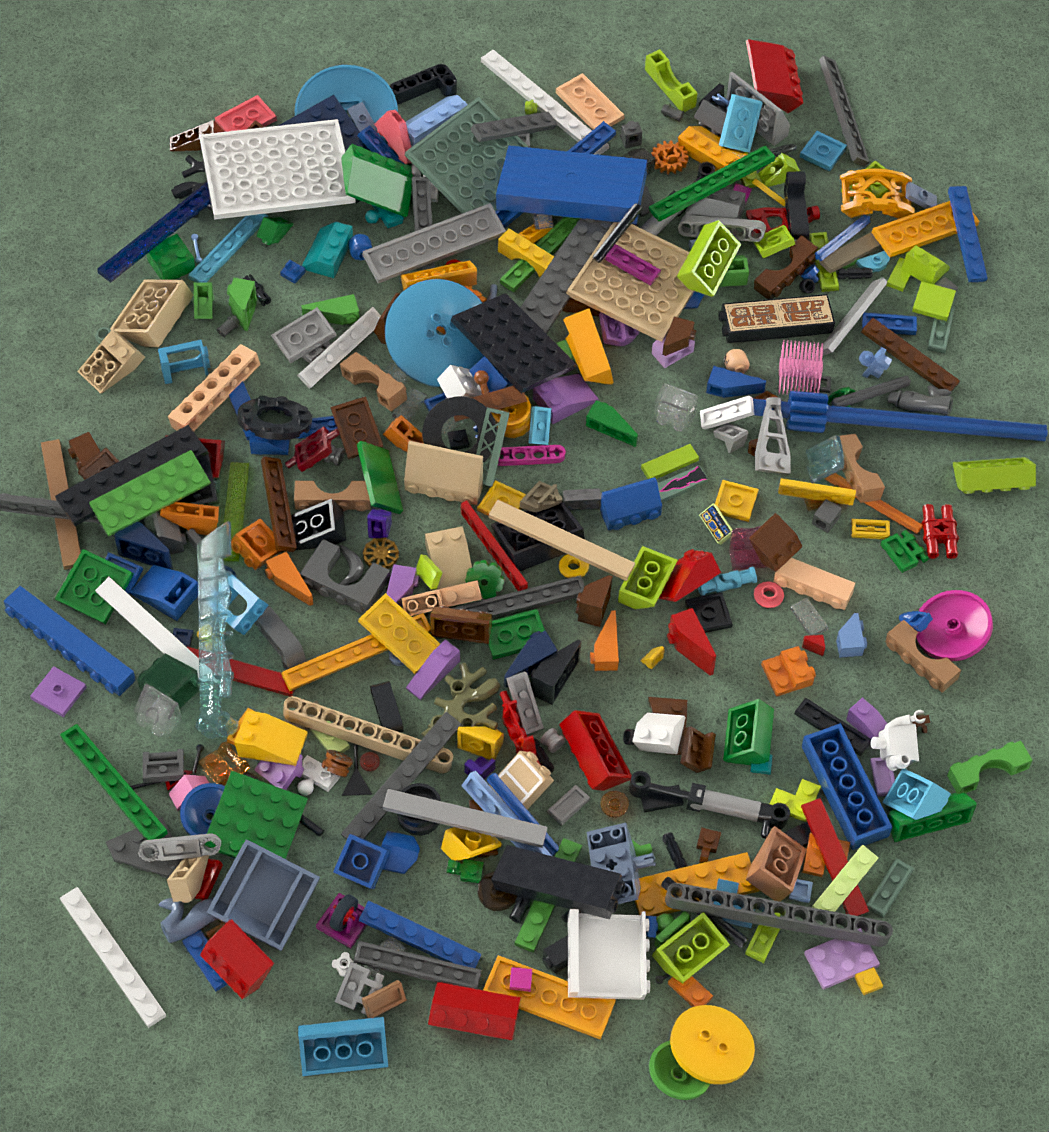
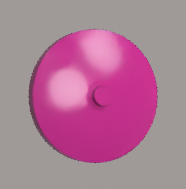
[916,590,993,662]

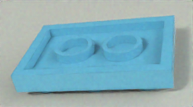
[719,94,763,153]

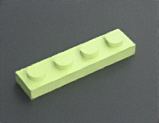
[812,845,878,912]

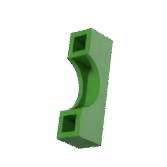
[947,741,1033,794]

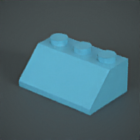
[882,769,951,820]

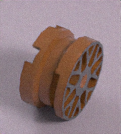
[321,749,353,777]

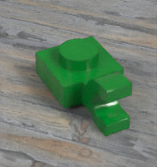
[447,859,484,883]

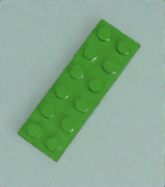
[89,450,210,537]

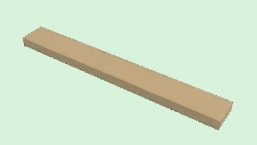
[489,500,635,581]

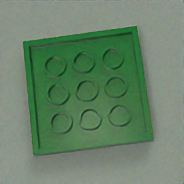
[205,770,308,859]

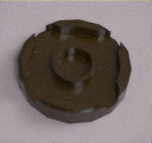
[478,871,517,911]

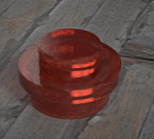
[360,752,380,771]

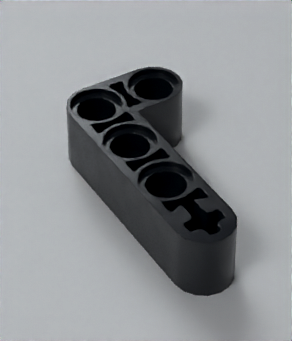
[390,64,457,105]
[784,171,809,240]

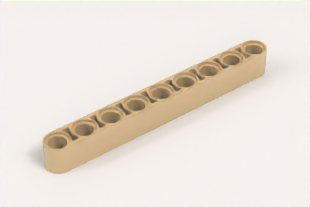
[283,696,453,773]

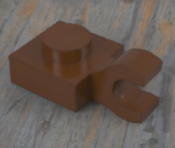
[696,827,721,863]

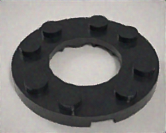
[237,395,312,440]
[422,396,497,462]

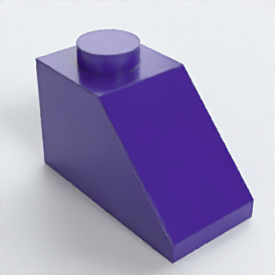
[367,509,392,539]

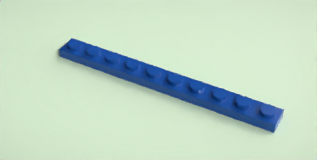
[495,121,616,228]

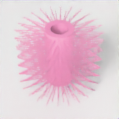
[778,340,823,395]

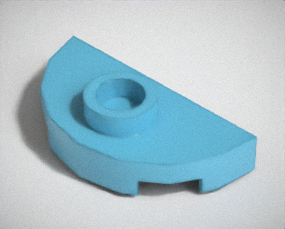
[856,251,890,272]

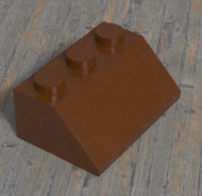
[430,606,492,644]

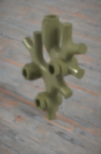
[421,663,501,737]

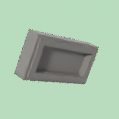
[547,785,590,826]

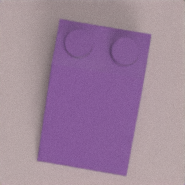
[533,374,599,425]

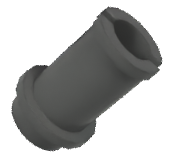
[661,104,684,122]
[216,315,240,338]

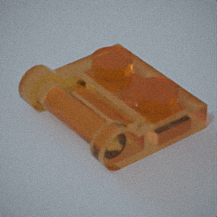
[199,741,250,786]

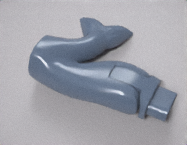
[159,897,217,943]

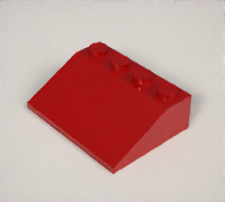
[746,39,803,113]

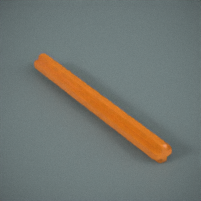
[824,470,923,534]

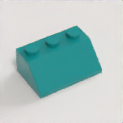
[302,222,353,278]

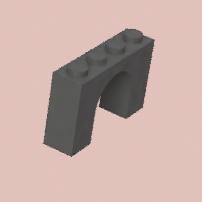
[300,539,390,613]

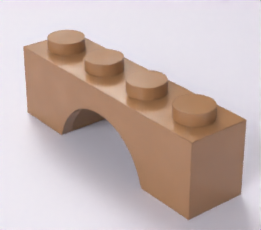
[340,352,407,412]
[831,434,885,503]
[294,481,371,511]
[885,620,961,693]

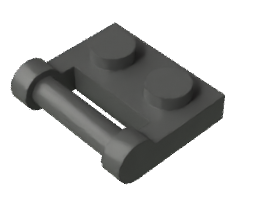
[143,749,184,783]

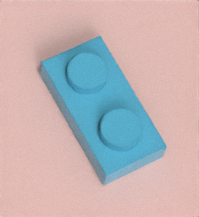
[529,406,551,445]

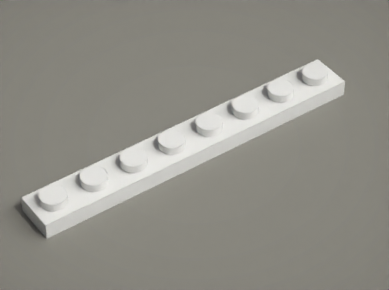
[60,887,166,1028]

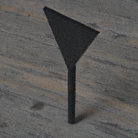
[342,744,372,796]

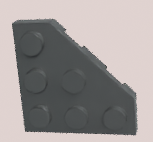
[106,817,183,878]

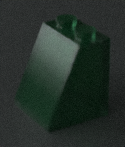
[137,653,201,715]

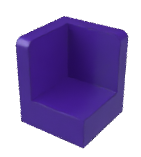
[464,756,496,779]

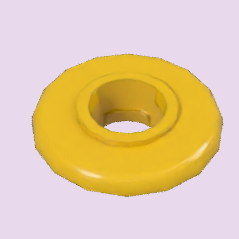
[559,554,589,578]

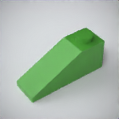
[301,294,360,325]

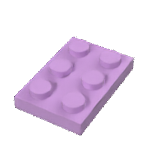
[804,928,880,990]

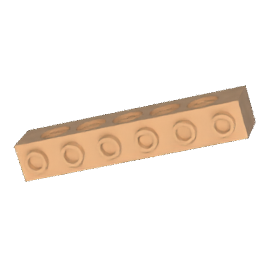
[168,344,260,432]

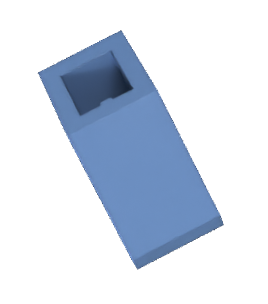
[836,613,867,658]

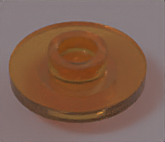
[600,791,629,818]

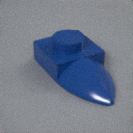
[899,611,933,632]

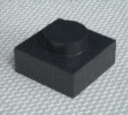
[447,429,469,450]

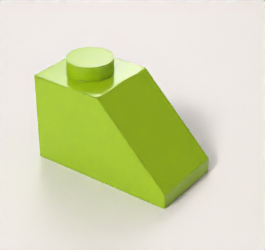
[758,153,800,187]

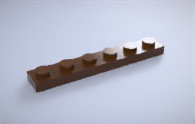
[861,318,960,392]
[261,456,297,552]

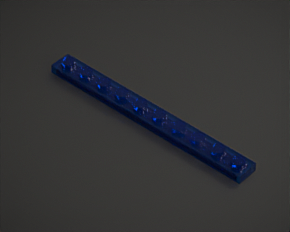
[97,182,211,283]

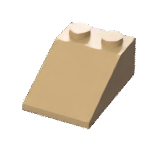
[425,527,472,589]

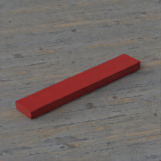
[461,500,528,591]
[187,647,295,697]
[801,798,869,916]

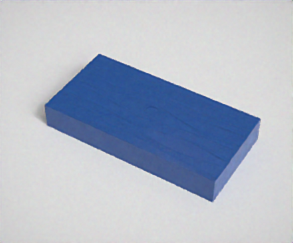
[496,145,647,224]

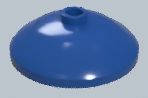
[180,783,225,836]

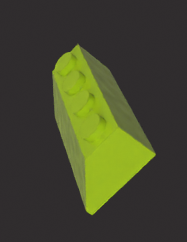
[677,220,741,297]
[953,457,1036,494]

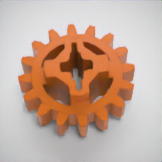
[651,140,689,175]

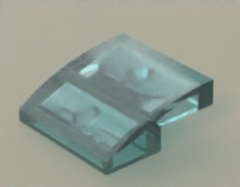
[806,435,844,483]

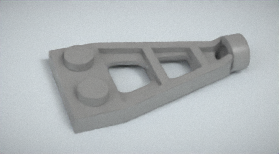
[755,397,791,475]

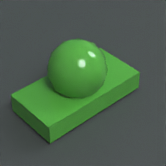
[654,911,690,948]

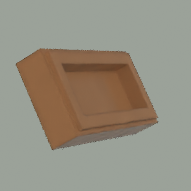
[362,980,407,1018]

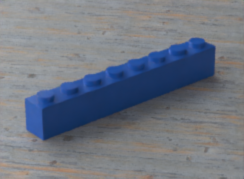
[4,586,136,696]

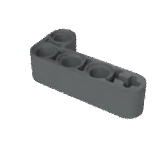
[255,606,307,670]

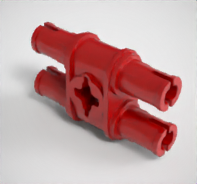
[921,504,959,559]

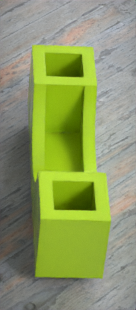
[645,49,698,112]

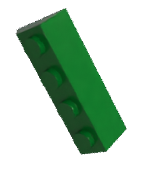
[887,793,977,843]

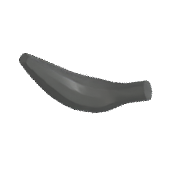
[339,545,364,586]

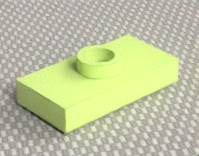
[310,721,350,753]

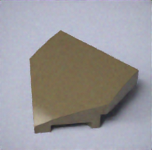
[520,481,563,512]

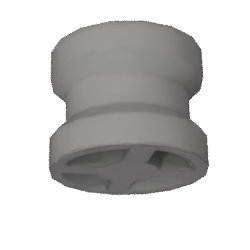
[540,728,565,753]

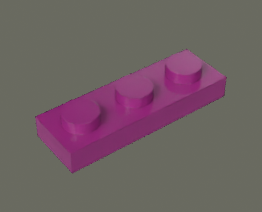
[605,244,661,286]

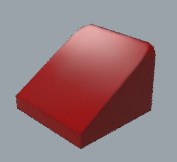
[802,635,825,656]

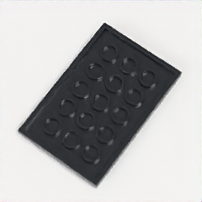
[451,293,576,394]

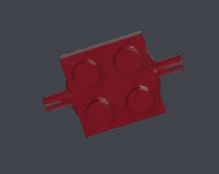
[285,426,340,472]

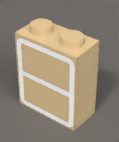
[489,751,554,814]

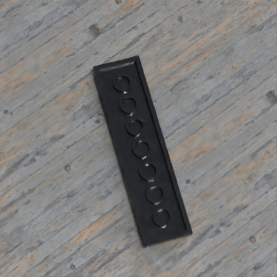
[55,425,208,526]

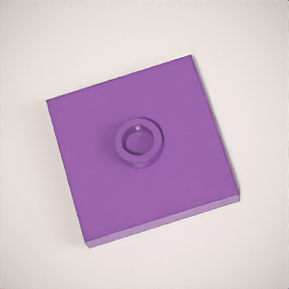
[30,666,87,717]

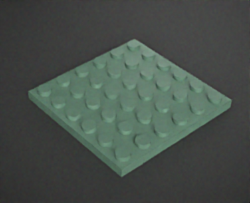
[405,97,529,214]

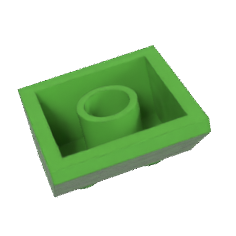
[227,278,257,331]

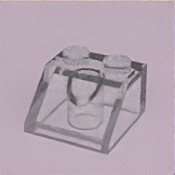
[134,683,182,739]

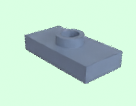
[347,102,378,133]
[906,182,937,209]

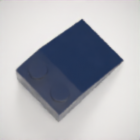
[114,521,173,570]
[504,630,558,688]

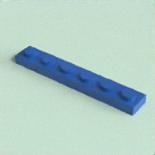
[948,186,987,282]
[359,900,482,968]

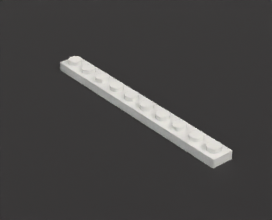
[481,50,609,155]

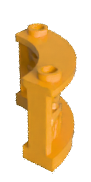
[840,169,915,219]

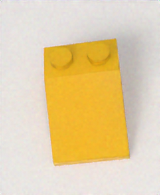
[234,711,308,766]

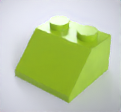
[902,245,950,284]

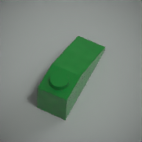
[586,400,638,447]

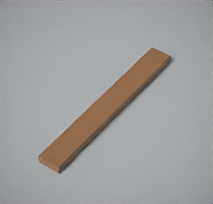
[41,439,81,570]

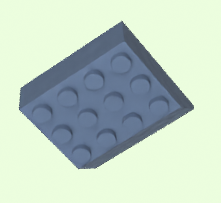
[206,839,320,951]

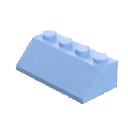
[406,95,468,147]

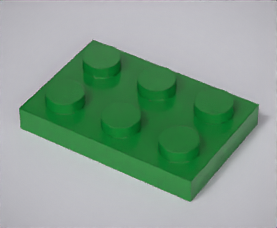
[487,609,545,660]

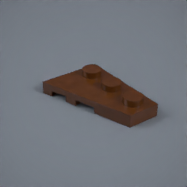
[648,697,688,755]

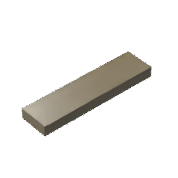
[819,232,882,273]

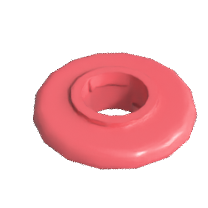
[754,581,784,608]

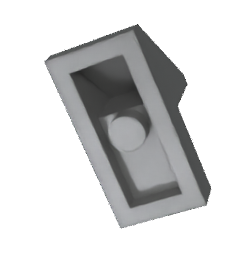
[713,423,748,453]

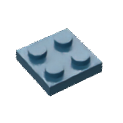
[800,131,847,172]

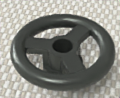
[770,144,797,158]

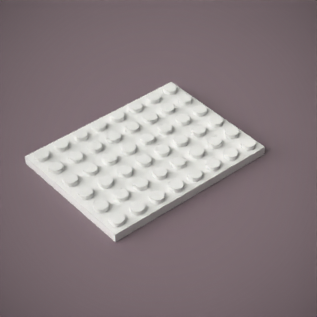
[199,119,355,220]

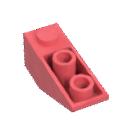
[374,110,412,164]

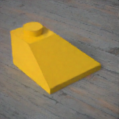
[457,726,504,760]
[441,827,502,861]

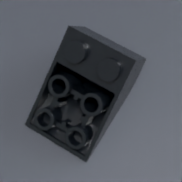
[178,449,220,506]

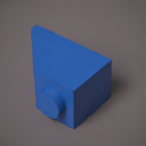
[249,431,290,455]

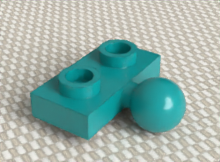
[365,205,404,229]

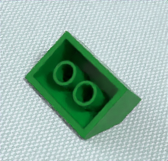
[723,699,774,766]

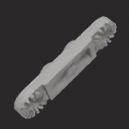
[138,834,221,862]

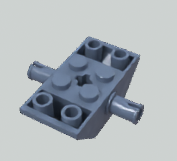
[587,823,656,904]

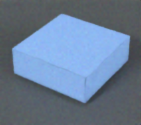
[789,879,813,903]

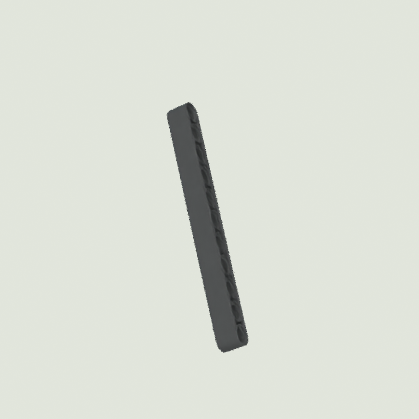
[665,883,893,947]

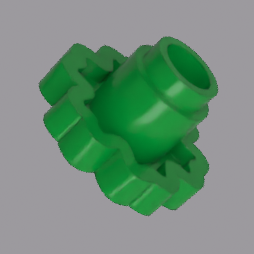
[465,560,505,599]

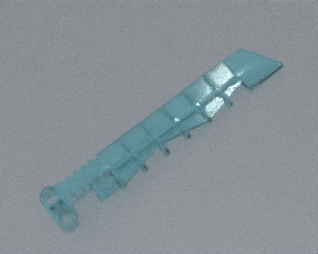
[196,521,239,739]

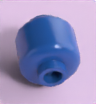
[348,234,373,260]

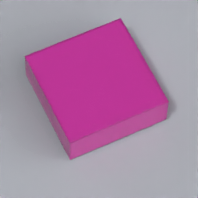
[509,967,532,992]

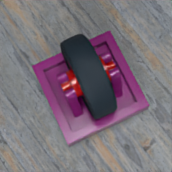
[316,893,367,949]

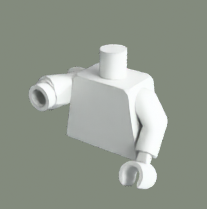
[871,710,925,771]

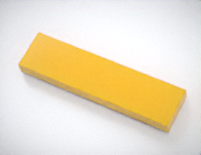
[778,478,856,506]

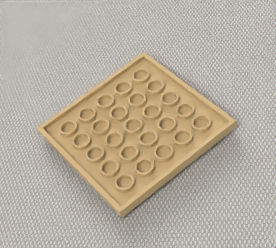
[566,222,695,342]

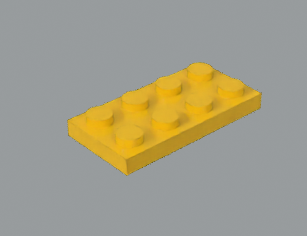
[358,593,440,674]

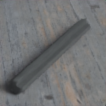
[832,375,911,407]

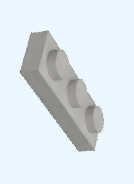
[506,672,544,734]

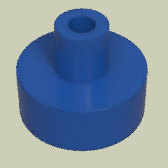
[801,265,819,283]

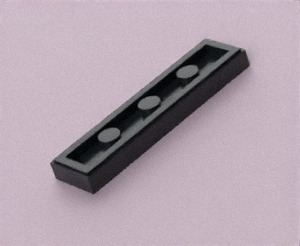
[794,698,871,756]

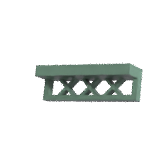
[476,407,510,486]

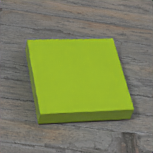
[753,225,795,258]
[912,281,956,321]

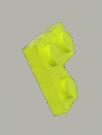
[770,779,821,822]

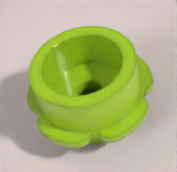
[525,99,538,115]

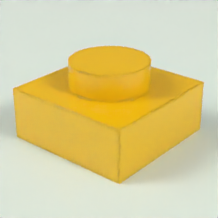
[854,967,883,995]

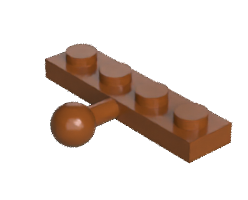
[454,370,527,422]

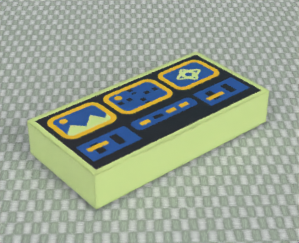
[699,503,735,545]

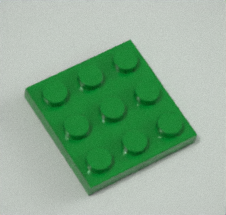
[55,549,134,625]

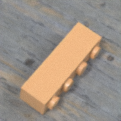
[773,558,855,610]

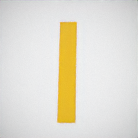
[752,179,785,206]

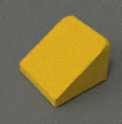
[641,646,665,669]

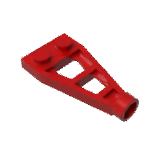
[746,205,820,233]

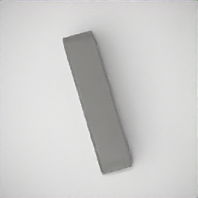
[678,215,766,242]

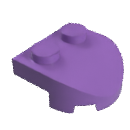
[599,312,640,346]
[254,753,304,790]

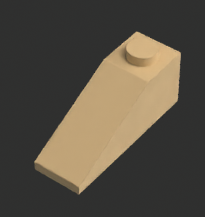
[167,855,209,903]

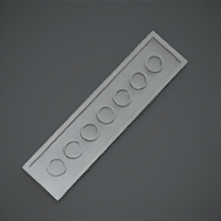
[362,203,506,283]

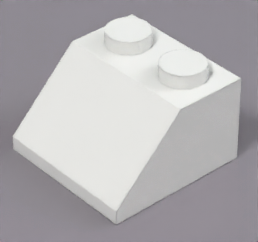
[632,713,686,754]

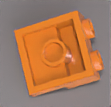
[230,518,281,570]
[761,646,816,697]

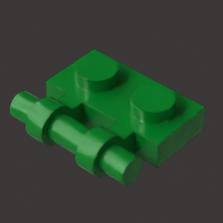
[881,530,929,573]

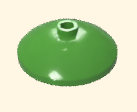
[649,1041,710,1100]

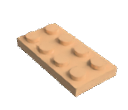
[556,73,624,130]

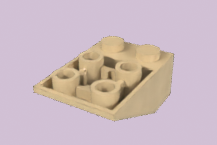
[77,330,145,393]

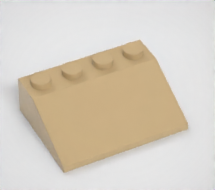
[110,280,194,347]
[404,441,483,505]

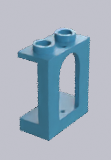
[158,340,211,384]
[207,574,269,635]

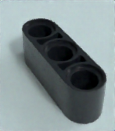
[370,681,404,733]

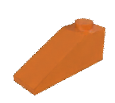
[383,415,424,452]
[160,502,219,536]
[265,552,313,606]
[590,610,619,671]

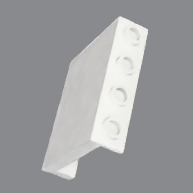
[568,909,650,1000]

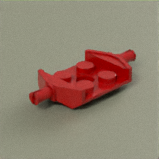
[500,691,541,765]

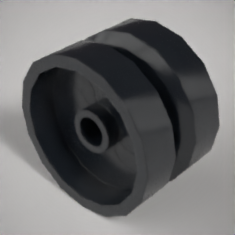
[397,783,441,836]

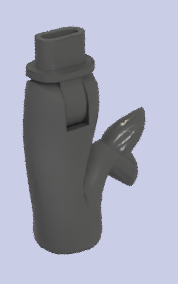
[888,385,953,416]

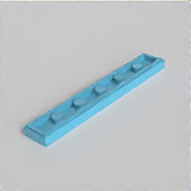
[188,214,268,283]

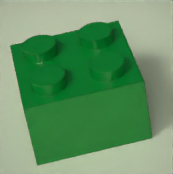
[145,234,195,280]

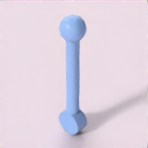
[191,234,202,264]

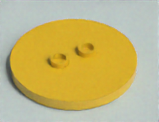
[670,1005,755,1084]

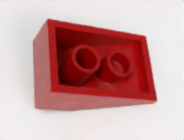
[659,549,721,602]
[667,608,716,676]

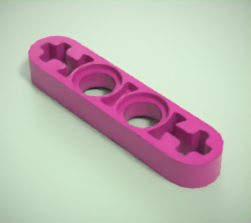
[498,445,566,466]

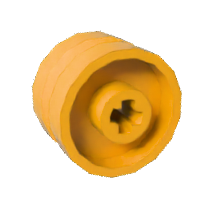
[491,395,531,438]

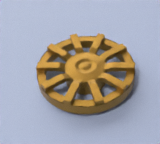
[363,537,399,569]

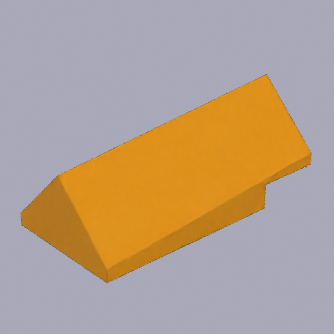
[563,309,614,385]

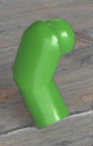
[632,840,652,857]

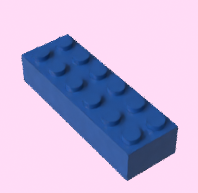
[802,723,892,850]

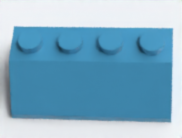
[298,1017,388,1076]

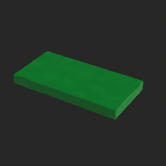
[357,441,403,514]

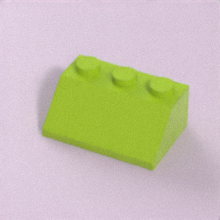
[618,546,678,609]
[652,912,730,983]

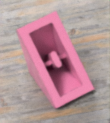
[169,775,209,811]

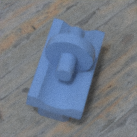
[859,347,892,378]

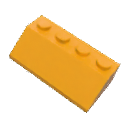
[678,126,748,171]
[400,260,477,291]

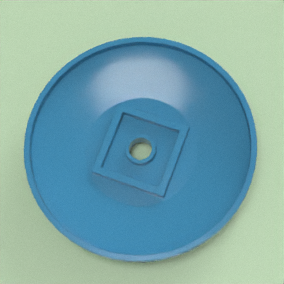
[295,65,398,143]
[385,279,484,387]

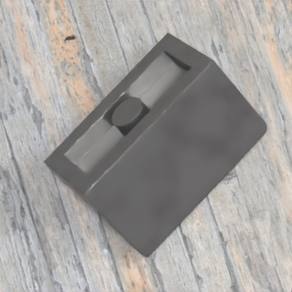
[563,488,602,510]

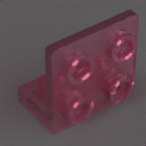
[729,526,767,570]

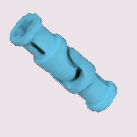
[698,567,757,596]

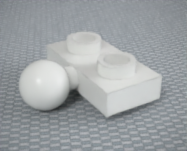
[297,755,340,796]

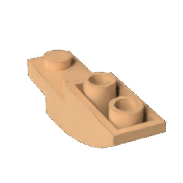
[401,580,482,616]

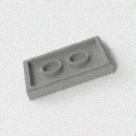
[271,307,337,364]

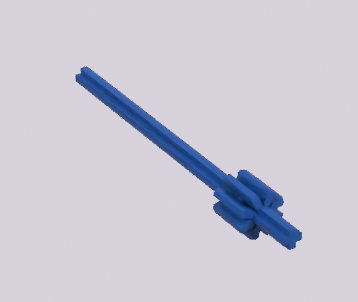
[753,391,1048,441]

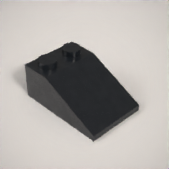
[291,499,346,551]
[530,640,581,705]

